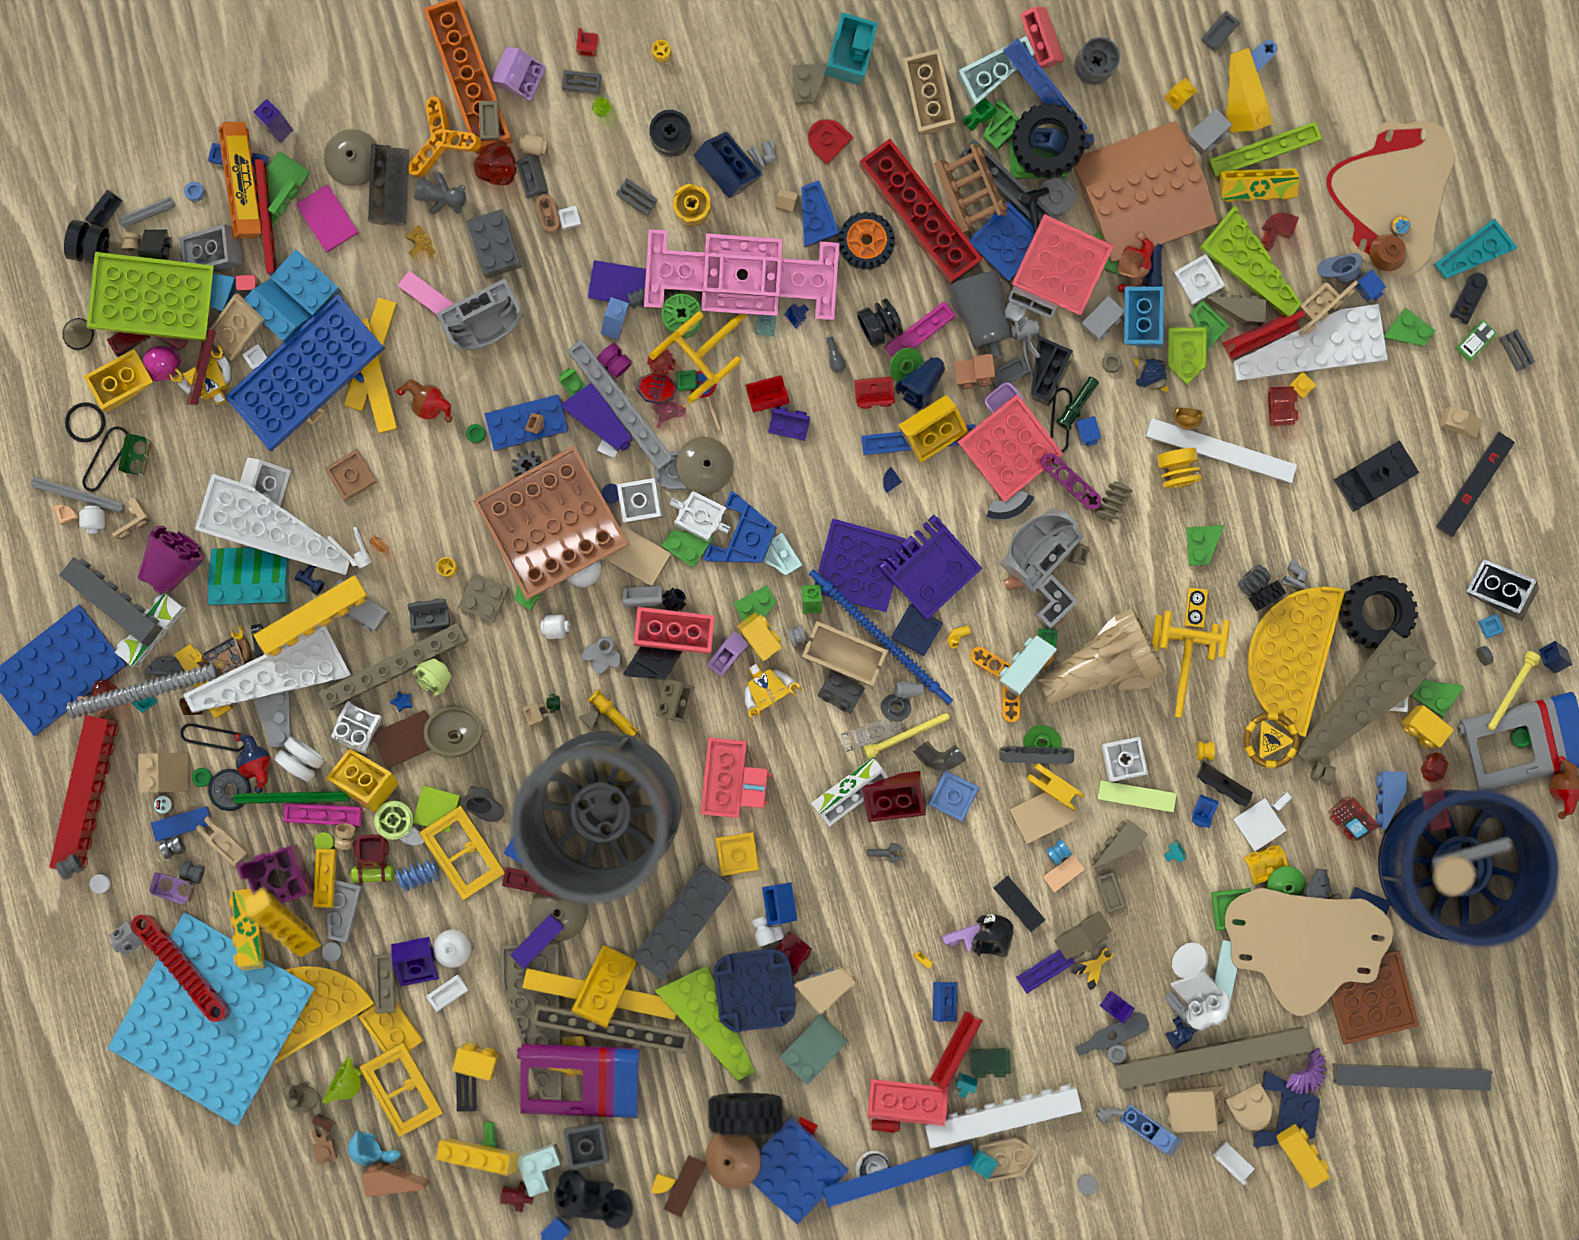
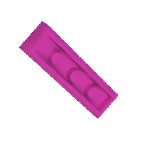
[884,301,956,358]
[283,803,363,827]

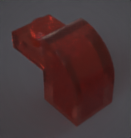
[1261,212,1299,252]

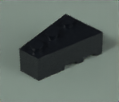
[1031,335,1074,407]

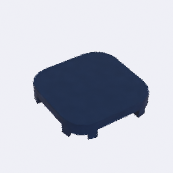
[713,948,796,1032]

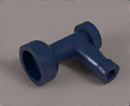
[295,565,325,595]

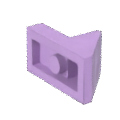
[941,923,980,953]

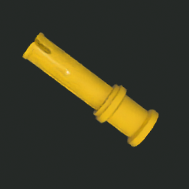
[587,689,639,736]

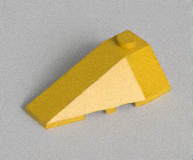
[1226,48,1273,133]

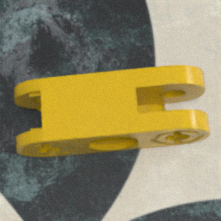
[1026,763,1085,811]

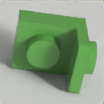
[558,368,586,397]
[802,585,822,614]

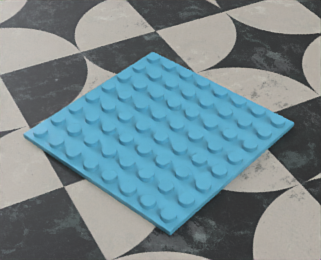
[107,912,315,1126]

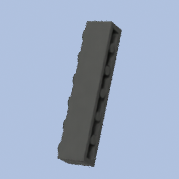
[59,557,163,646]

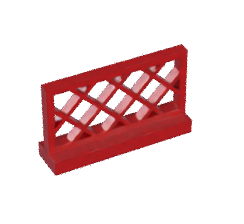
[1222,310,1305,360]
[930,1010,983,1091]

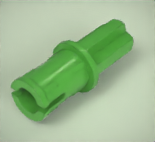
[482,1122,497,1148]

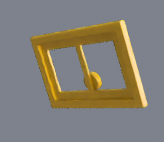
[419,805,505,900]
[359,1042,443,1137]

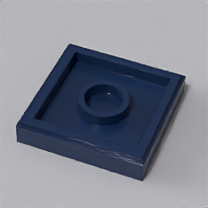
[891,605,943,657]

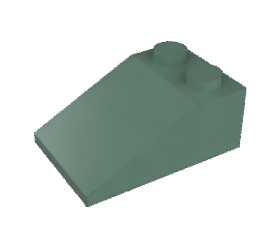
[780,1014,848,1085]

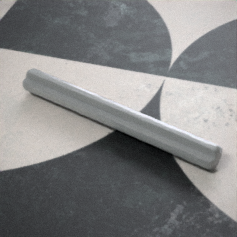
[31,477,124,513]

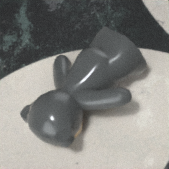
[414,172,466,214]

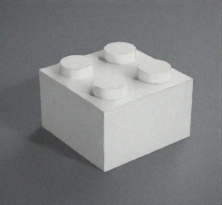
[617,478,664,523]

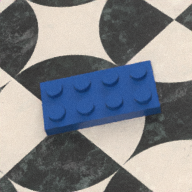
[484,394,568,451]

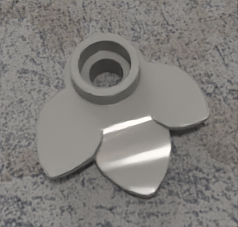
[582,637,621,674]

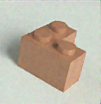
[954,354,995,389]

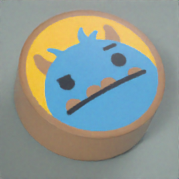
[1390,216,1410,236]

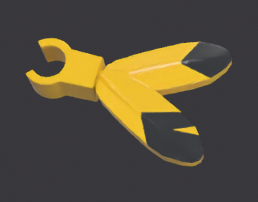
[1071,947,1114,990]

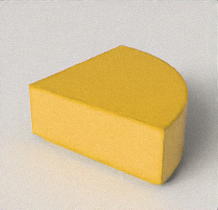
[913,951,933,969]
[651,1173,676,1193]

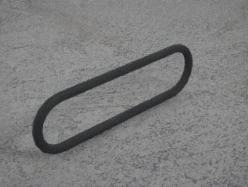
[1050,388,1072,453]
[180,723,244,752]

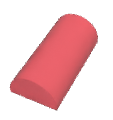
[633,607,715,654]

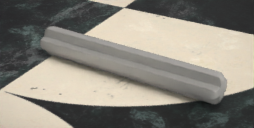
[1433,839,1512,867]

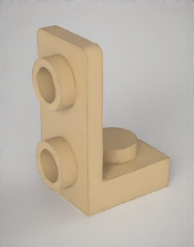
[112,497,151,539]

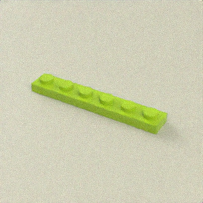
[1208,121,1322,178]

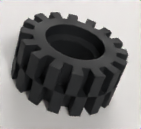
[1248,580,1286,611]

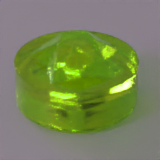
[592,97,612,117]

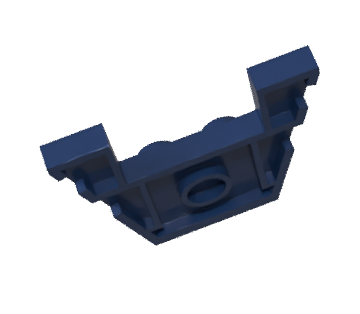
[1253,1071,1320,1148]

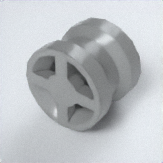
[787,624,808,647]

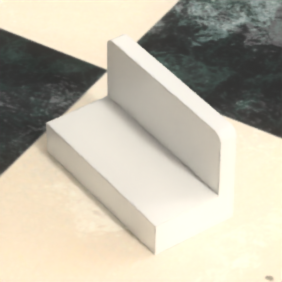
[1212,1141,1254,1185]

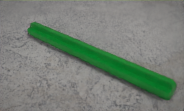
[233,791,350,804]

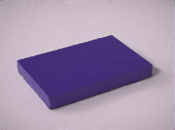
[588,260,646,308]

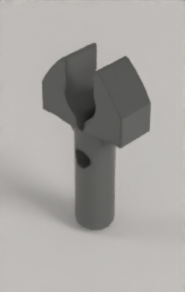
[866,843,903,863]

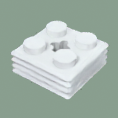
[1101,737,1148,782]

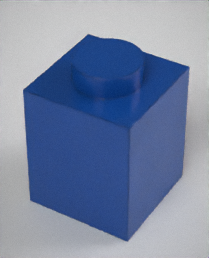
[1355,270,1386,302]
[1075,416,1102,447]
[540,1215,572,1240]

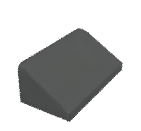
[517,155,548,198]

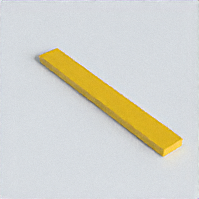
[522,968,676,1020]

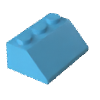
[244,279,313,342]
[1124,287,1164,348]

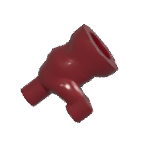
[500,1181,534,1212]

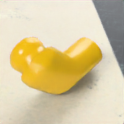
[947,625,971,649]

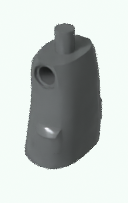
[947,270,1011,358]

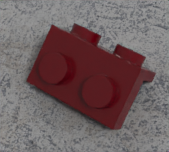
[776,931,812,976]

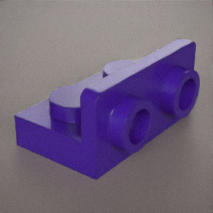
[768,407,810,441]

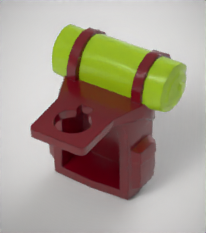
[350,834,395,883]

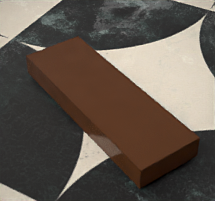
[664,1155,706,1217]

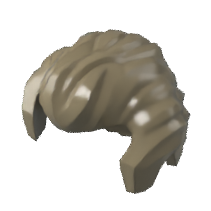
[283,1080,318,1113]

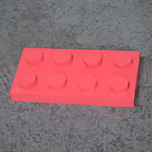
[700,737,747,818]
[867,1079,948,1126]

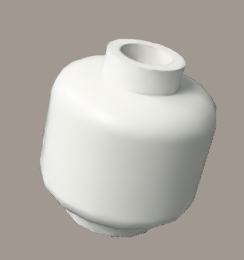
[79,506,105,534]
[541,614,570,639]

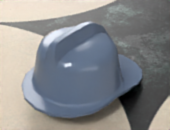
[1317,253,1363,283]

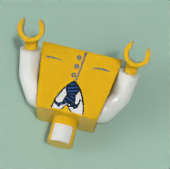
[169,345,231,405]
[745,663,803,721]

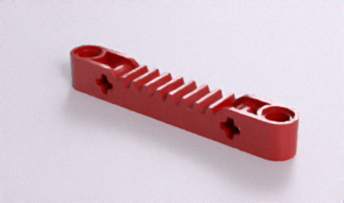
[131,915,230,1022]

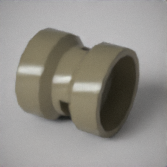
[1310,761,1336,785]

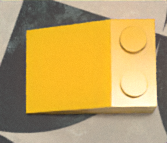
[83,349,154,413]
[326,748,399,814]

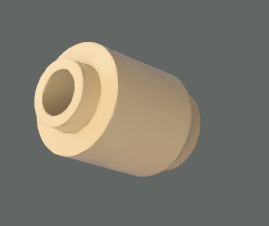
[519,134,548,156]

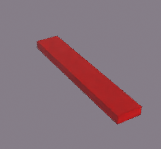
[255,159,277,276]

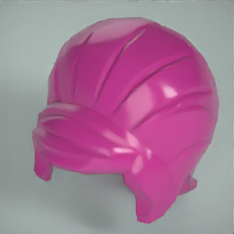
[143,346,181,382]

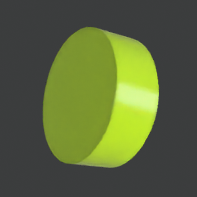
[314,832,335,849]

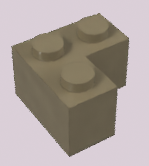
[1054,911,1112,960]

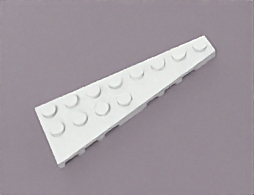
[183,626,351,713]

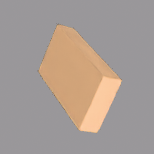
[1042,854,1085,893]

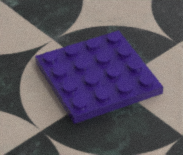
[814,518,906,613]

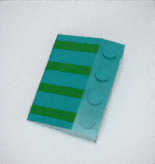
[208,547,290,606]

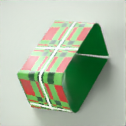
[118,434,151,476]

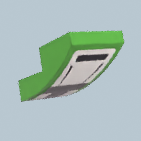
[1455,320,1497,361]

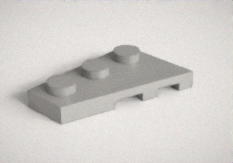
[327,879,363,943]

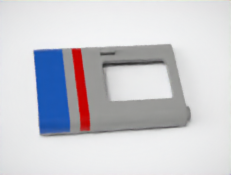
[1457,692,1579,791]

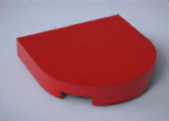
[808,119,854,165]

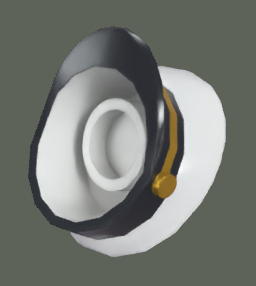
[856,1151,890,1177]

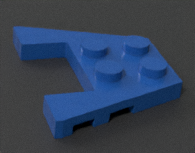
[703,491,777,563]

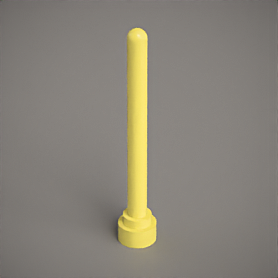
[1488,651,1541,731]
[863,713,950,760]

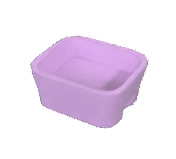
[985,382,1023,413]

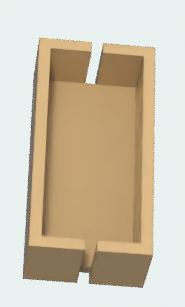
[802,621,888,687]

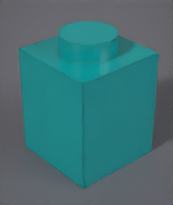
[969,1149,999,1179]

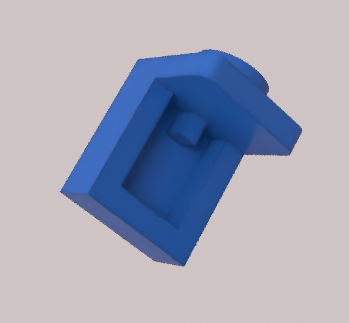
[1192,794,1218,828]

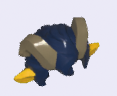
[1133,358,1168,392]

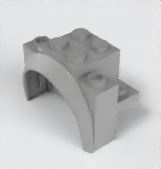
[437,278,524,351]

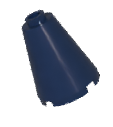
[895,357,945,410]

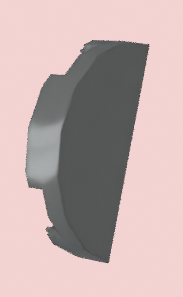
[146,656,185,676]

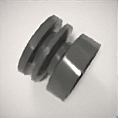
[1074,37,1120,85]

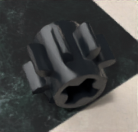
[663,587,686,611]

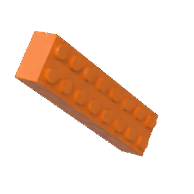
[423,0,513,155]

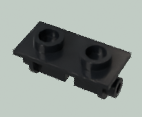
[85,189,123,225]

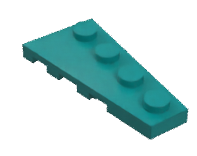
[1433,218,1518,280]

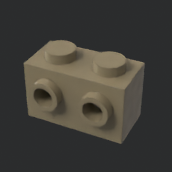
[656,679,695,724]

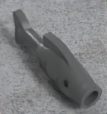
[1305,868,1331,899]

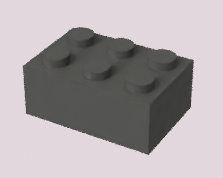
[466,209,522,279]

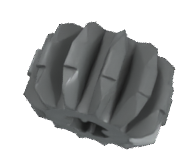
[511,450,543,477]
[1238,564,1271,596]

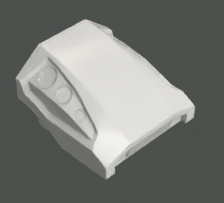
[331,701,382,754]

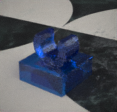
[784,303,809,329]

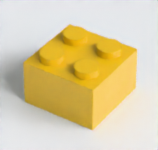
[737,612,782,661]
[1400,705,1454,749]
[452,1042,500,1081]

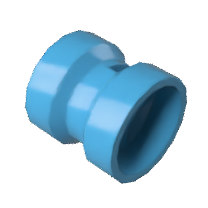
[1045,839,1072,866]

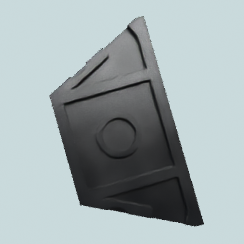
[623,646,683,680]

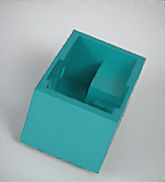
[824,12,878,86]

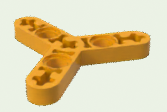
[408,96,481,178]
[970,647,1054,722]

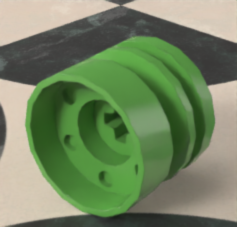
[662,294,702,339]

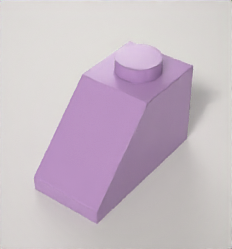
[707,632,749,677]

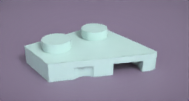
[764,533,803,575]

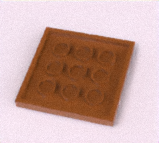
[1330,950,1419,1045]

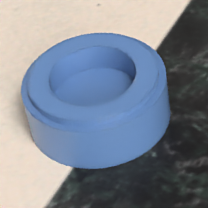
[184,182,205,202]

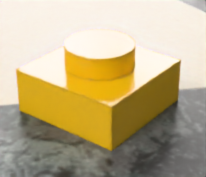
[1288,372,1316,399]

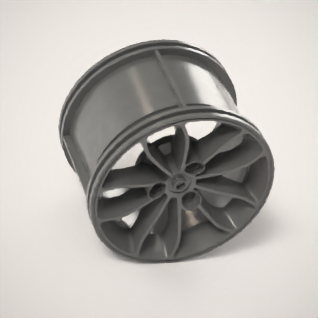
[511,731,682,903]

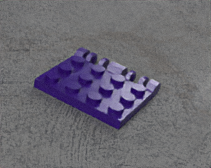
[878,515,983,620]

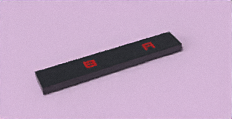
[1436,432,1515,537]

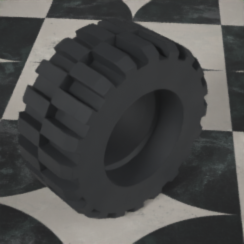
[1012,102,1085,179]
[1339,575,1418,649]
[708,1093,783,1136]

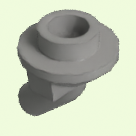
[1096,1107,1124,1124]

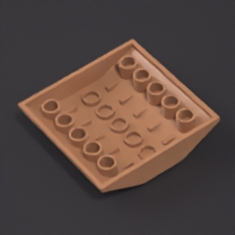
[1073,121,1218,263]
[473,445,629,600]

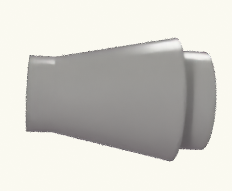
[895,681,924,700]

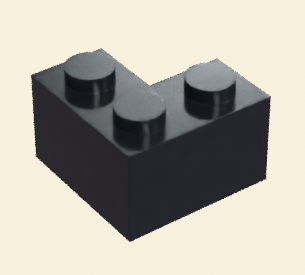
[137,229,173,260]

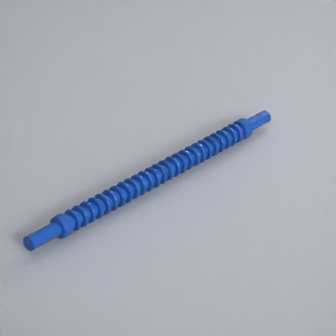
[809,569,953,705]

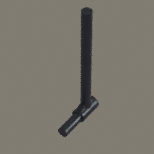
[1021,187,1049,234]

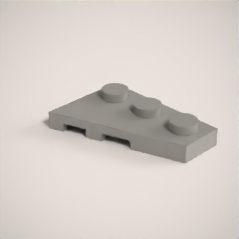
[253,691,291,747]

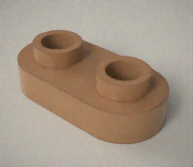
[536,195,560,233]

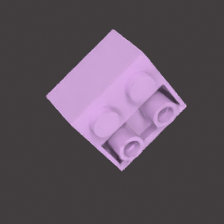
[491,47,546,101]

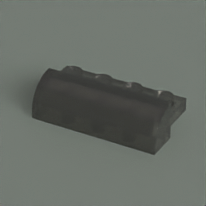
[368,144,409,226]

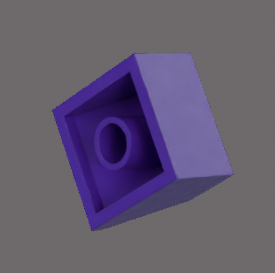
[391,937,439,986]

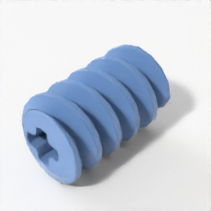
[396,858,439,892]

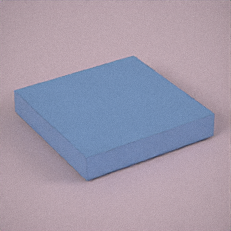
[928,770,979,822]

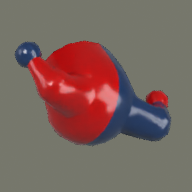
[234,733,271,793]

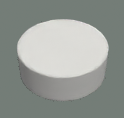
[90,874,111,894]

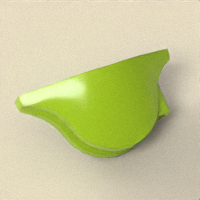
[322,1056,362,1104]

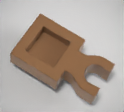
[312,1128,337,1164]

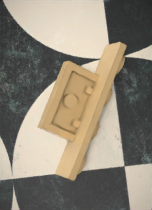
[1298,281,1358,336]

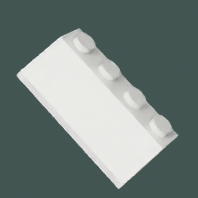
[240,457,291,507]

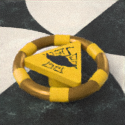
[1243,712,1300,768]

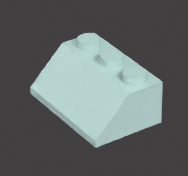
[999,636,1057,695]

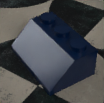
[694,131,763,199]

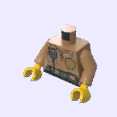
[189,626,251,677]

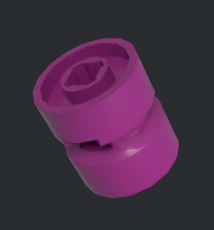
[597,342,633,379]

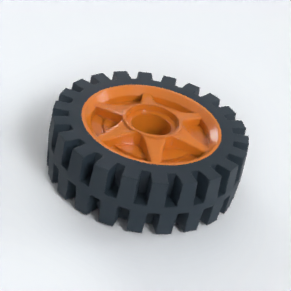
[838,211,895,270]

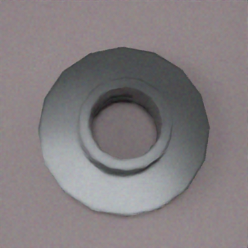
[881,694,911,722]

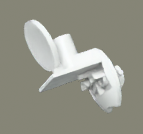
[1171,942,1230,1031]

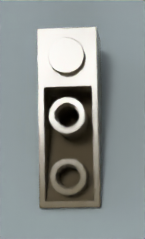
[1206,293,1266,326]
[1092,820,1148,867]

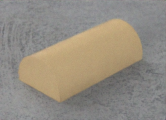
[903,49,956,134]

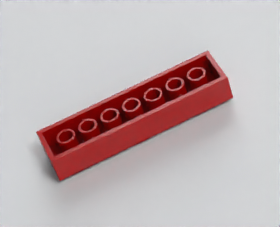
[859,139,982,285]
[49,715,119,872]

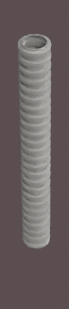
[67,663,218,719]

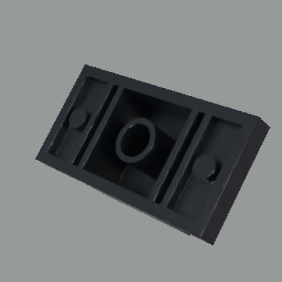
[1333,440,1420,512]

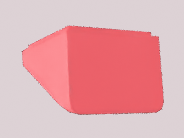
[236,275,259,290]

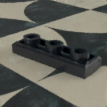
[1197,762,1253,807]

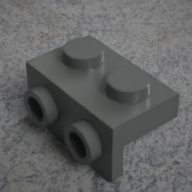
[408,598,450,633]
[817,670,865,714]

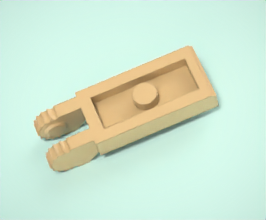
[196,816,248,866]

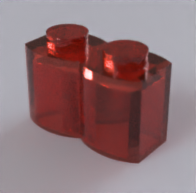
[1268,386,1298,427]

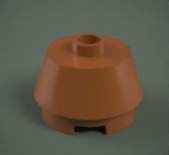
[1369,234,1407,271]

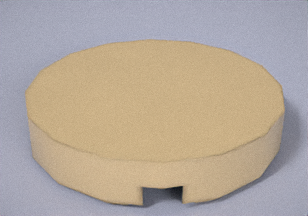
[1434,856,1475,895]

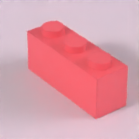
[1020,6,1064,68]

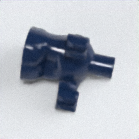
[1165,1016,1198,1051]

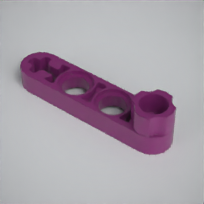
[1041,453,1101,510]

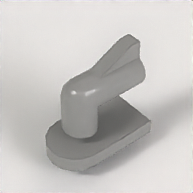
[747,140,776,171]
[1281,559,1308,591]

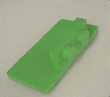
[256,152,309,226]

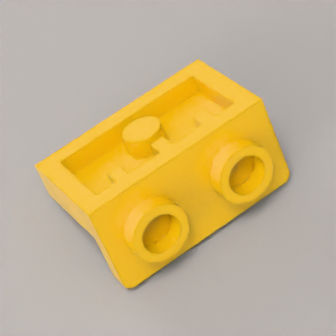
[1243,845,1289,885]

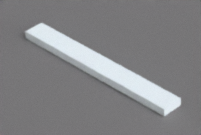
[1145,418,1297,483]

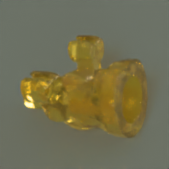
[405,225,436,257]

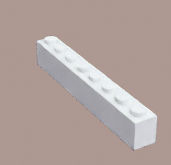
[924,1084,1082,1148]

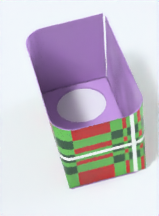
[149,872,196,904]

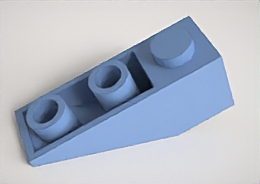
[1375,771,1407,830]
[1119,1105,1183,1156]

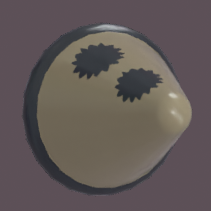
[62,318,94,350]

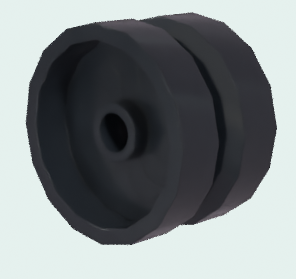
[649,110,692,157]

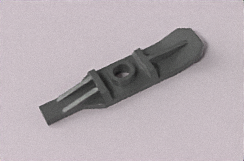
[1075,1013,1149,1056]

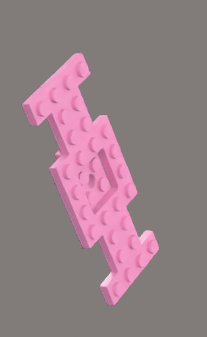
[644,229,839,320]

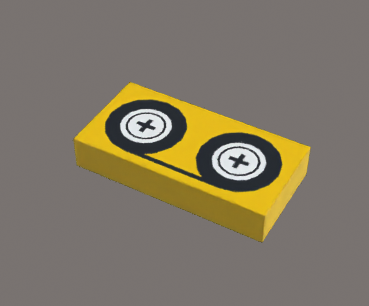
[1184,588,1208,628]

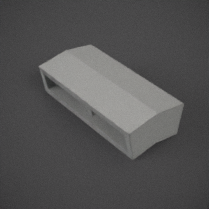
[1008,286,1057,319]

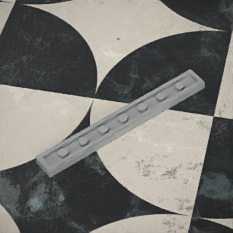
[567,340,674,471]

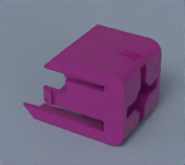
[236,845,314,904]

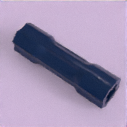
[1145,242,1163,287]

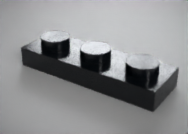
[993,875,1045,932]

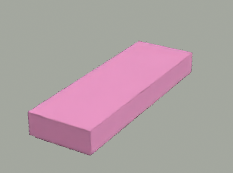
[398,271,454,316]

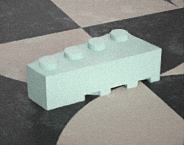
[956,36,1034,108]

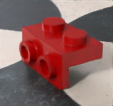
[746,375,790,413]
[854,376,895,409]

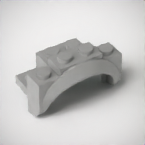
[1000,508,1084,592]

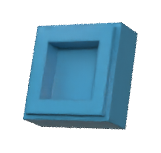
[1478,614,1504,639]

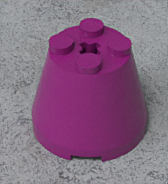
[138,526,205,594]

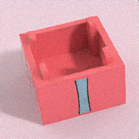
[740,767,771,808]

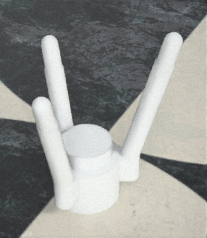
[328,527,373,569]

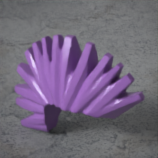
[1286,1048,1327,1094]

